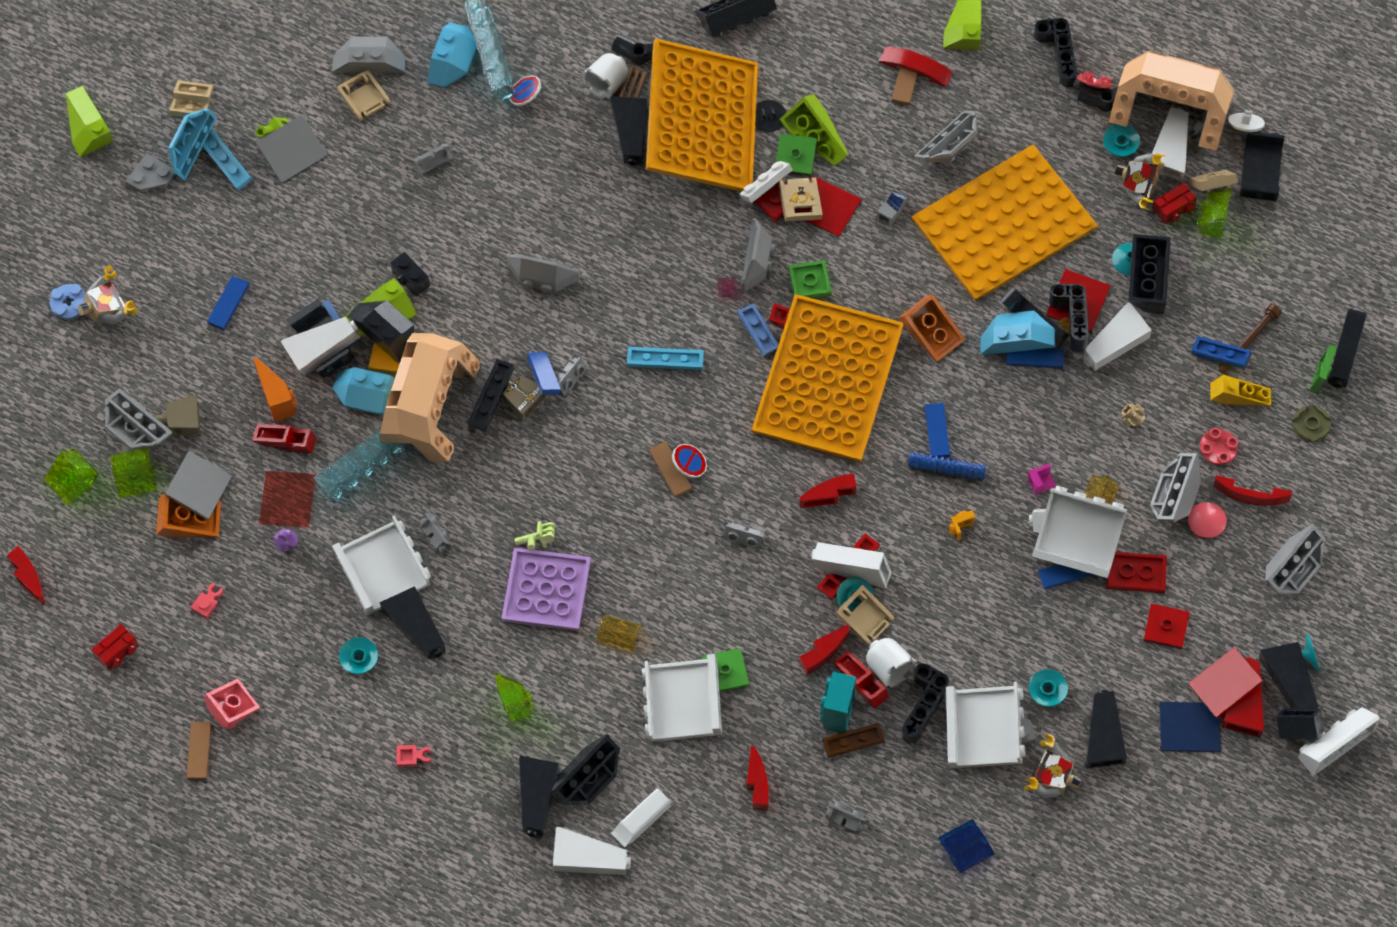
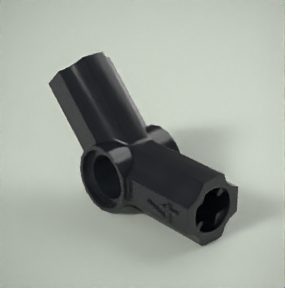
[612,35,653,65]
[1077,85,1118,112]

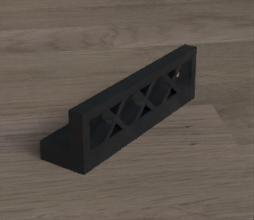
[468,359,515,433]

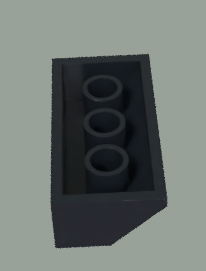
[695,0,777,37]
[1128,234,1171,314]

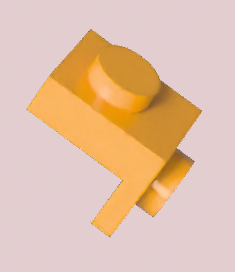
[948,510,975,541]

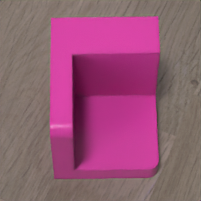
[1027,464,1056,495]

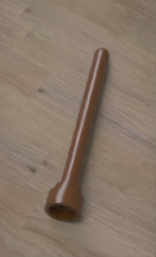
[1219,303,1282,373]

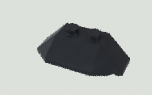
[347,300,414,365]
[552,734,620,805]

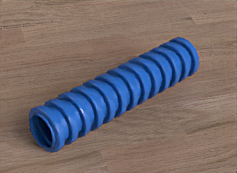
[908,452,986,481]

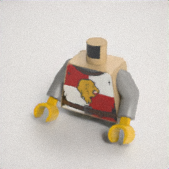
[1115,153,1165,211]
[78,265,137,325]
[1024,734,1082,798]

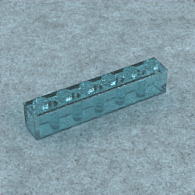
[463,0,515,100]
[313,429,408,501]

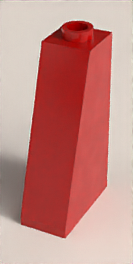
[1222,657,1264,738]

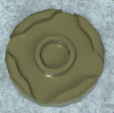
[1292,406,1331,442]

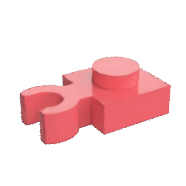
[191,583,224,619]
[397,745,431,767]

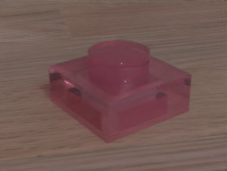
[717,277,737,298]

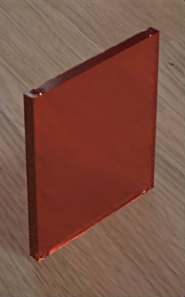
[259,471,316,528]

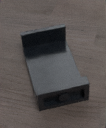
[1240,131,1285,201]
[287,299,355,378]

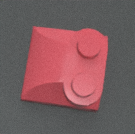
[204,679,260,729]

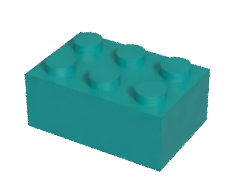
[820,671,856,733]

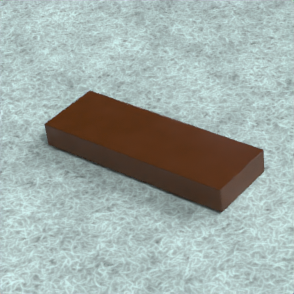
[822,723,885,758]

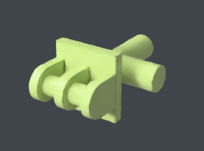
[515,521,555,550]

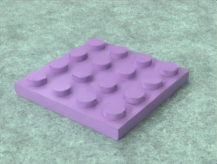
[501,548,591,631]

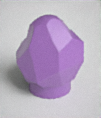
[274,529,298,552]

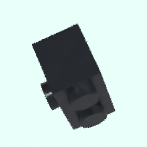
[390,252,430,297]
[1276,709,1324,741]

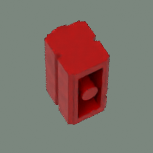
[1152,183,1197,224]
[91,624,138,670]

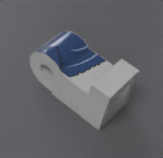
[877,190,908,227]

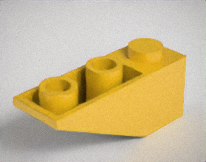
[1210,375,1271,406]

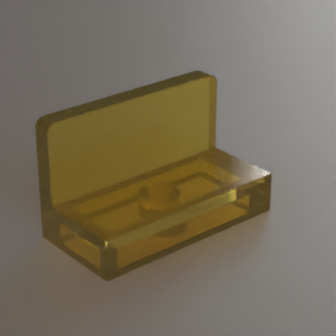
[1085,475,1119,505]
[597,614,642,653]

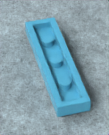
[203,128,253,191]
[627,347,704,371]

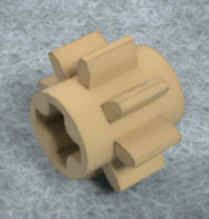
[1121,403,1145,427]

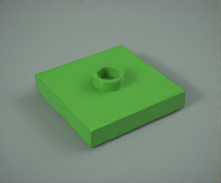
[776,133,817,175]
[788,260,832,299]
[1309,345,1337,394]
[702,648,749,692]

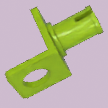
[256,117,289,138]

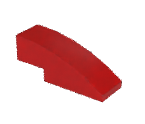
[252,424,317,454]
[799,473,856,508]
[7,546,45,605]
[799,625,850,676]
[833,651,889,709]
[747,746,769,811]

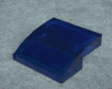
[938,819,995,873]

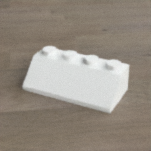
[1298,708,1380,776]

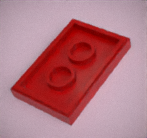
[1106,552,1167,593]

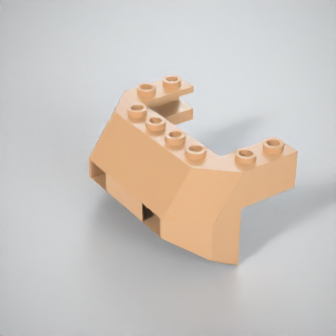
[1109,51,1235,151]
[380,333,480,462]

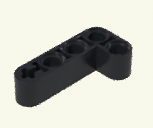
[1034,18,1077,87]
[1049,284,1089,353]
[999,286,1070,350]
[902,663,949,744]

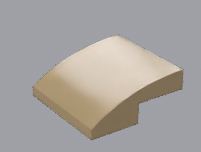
[169,80,213,117]

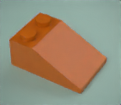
[898,294,966,362]
[253,357,298,422]
[156,493,221,537]

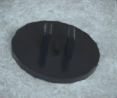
[755,100,787,132]

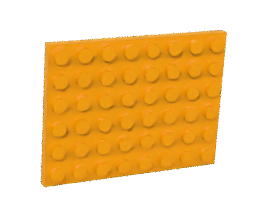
[646,38,758,192]
[911,144,1098,301]
[751,294,904,462]

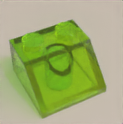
[1197,188,1232,238]
[110,447,157,498]
[44,448,99,505]
[494,673,534,723]

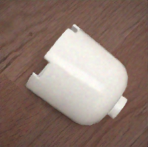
[582,53,628,99]
[866,638,916,688]

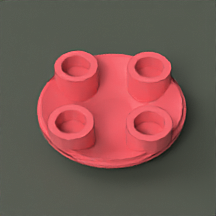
[1077,71,1112,89]
[1200,428,1238,465]
[1188,502,1227,538]

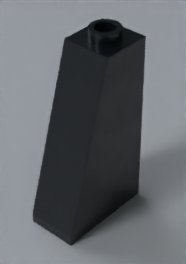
[610,96,648,166]
[1328,308,1367,388]
[379,586,446,659]
[1258,642,1319,709]
[1085,690,1127,769]
[519,755,560,837]

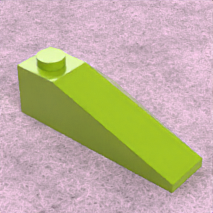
[943,0,981,50]
[66,86,113,157]
[780,94,849,166]
[345,278,417,336]

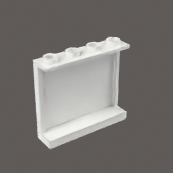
[1032,486,1128,578]
[332,515,431,616]
[642,654,722,741]
[946,682,1025,768]

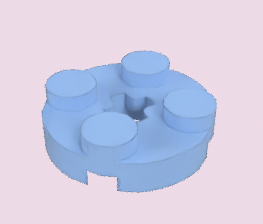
[50,284,86,320]

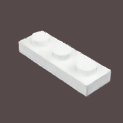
[739,161,793,203]

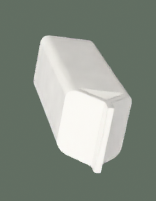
[611,788,671,847]

